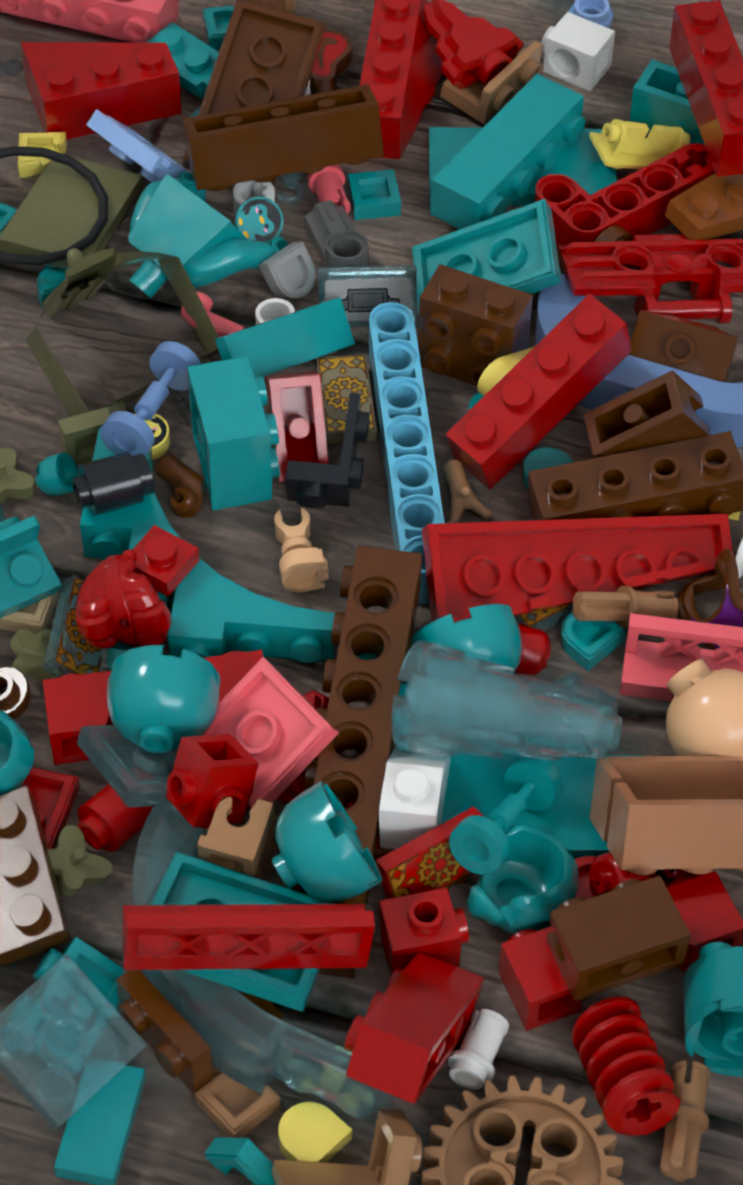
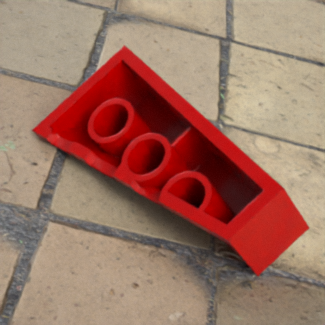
[360,0,445,160]

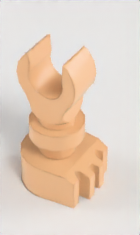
[274,508,329,593]

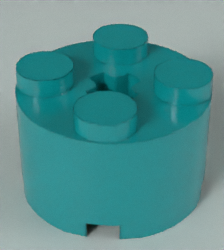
[682,942,743,1077]

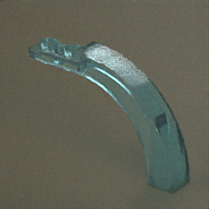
[130,799,394,1122]

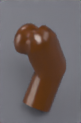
[155,454,206,518]

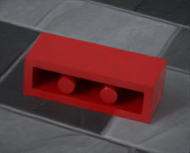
[344,952,484,1104]

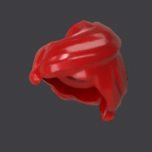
[75,549,172,648]

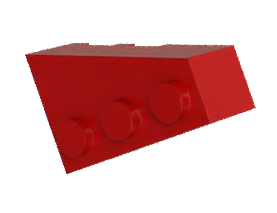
[21,42,182,139]

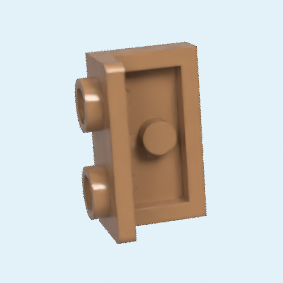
[440,40,543,124]

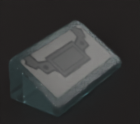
[318,266,417,327]

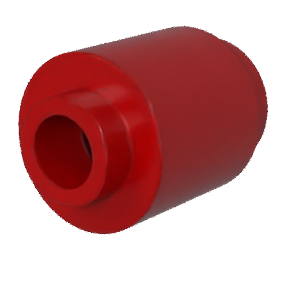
[78,771,162,852]

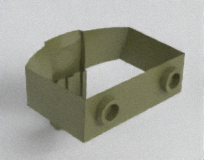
[26,247,219,417]

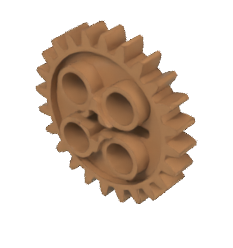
[421,1075,623,1185]

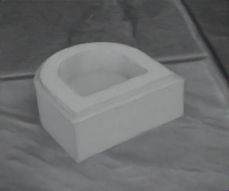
[258,241,316,299]

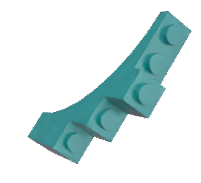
[80,428,336,663]

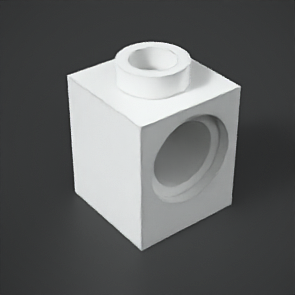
[541,12,615,91]

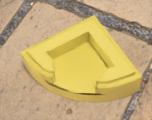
[18,132,67,178]

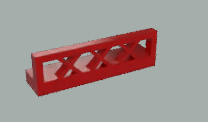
[122,904,375,970]

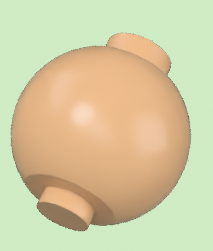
[666,659,743,757]

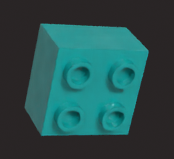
[187,356,280,511]

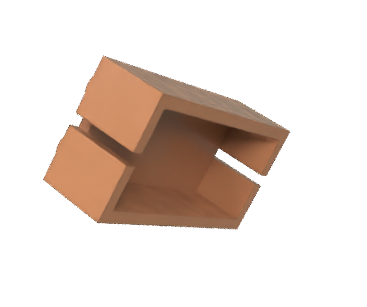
[590,756,743,875]

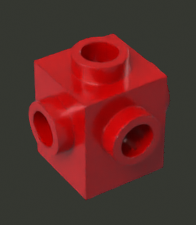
[165,734,259,829]

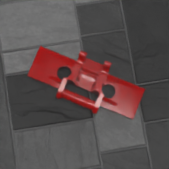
[557,234,743,324]

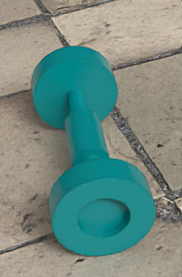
[449,754,563,875]

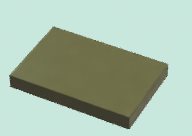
[0,156,143,269]

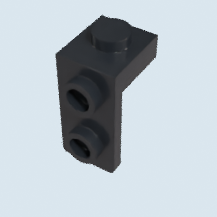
[285,393,370,508]

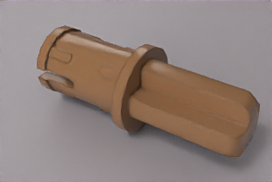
[572,585,679,628]
[660,1061,711,1182]

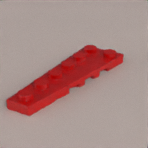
[422,514,733,622]

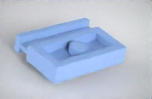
[87,109,191,182]

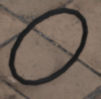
[0,146,108,265]

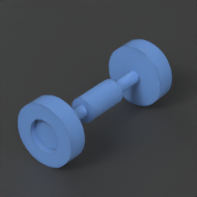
[100,341,201,456]

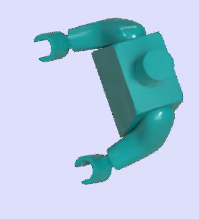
[128,171,288,298]

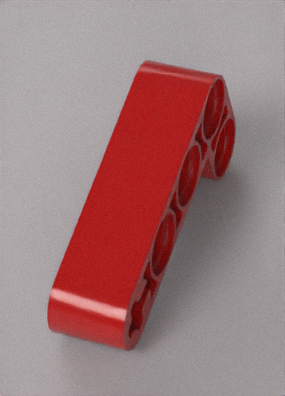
[534,144,715,251]

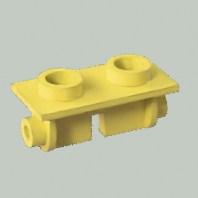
[589,119,690,170]

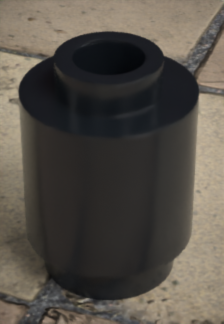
[72,451,155,516]

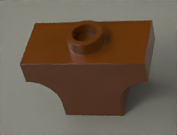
[628,310,739,382]

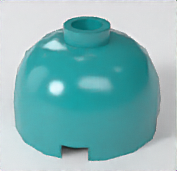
[411,604,523,703]
[107,645,220,753]
[272,781,383,902]

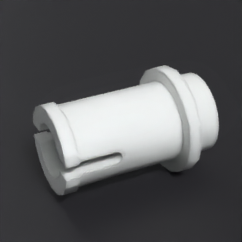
[448,1009,509,1090]

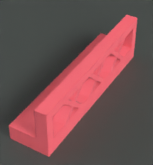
[620,613,743,702]

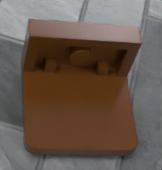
[116,970,283,1096]

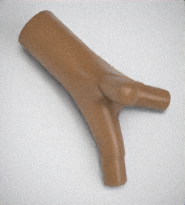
[443,460,492,523]

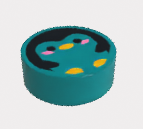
[234,197,283,243]

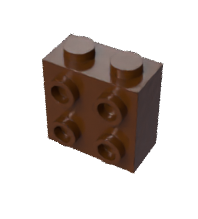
[418,264,533,387]

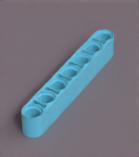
[369,302,445,605]

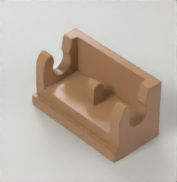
[197,797,277,881]

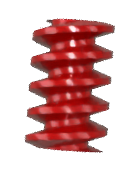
[571,996,681,1136]

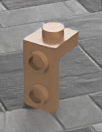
[272,1109,422,1185]

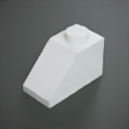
[379,747,451,849]

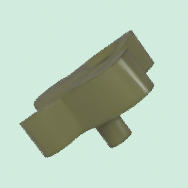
[0,447,36,504]
[10,628,67,685]
[48,825,113,897]

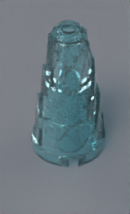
[392,640,622,760]

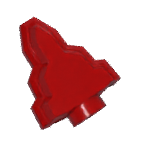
[422,0,524,90]

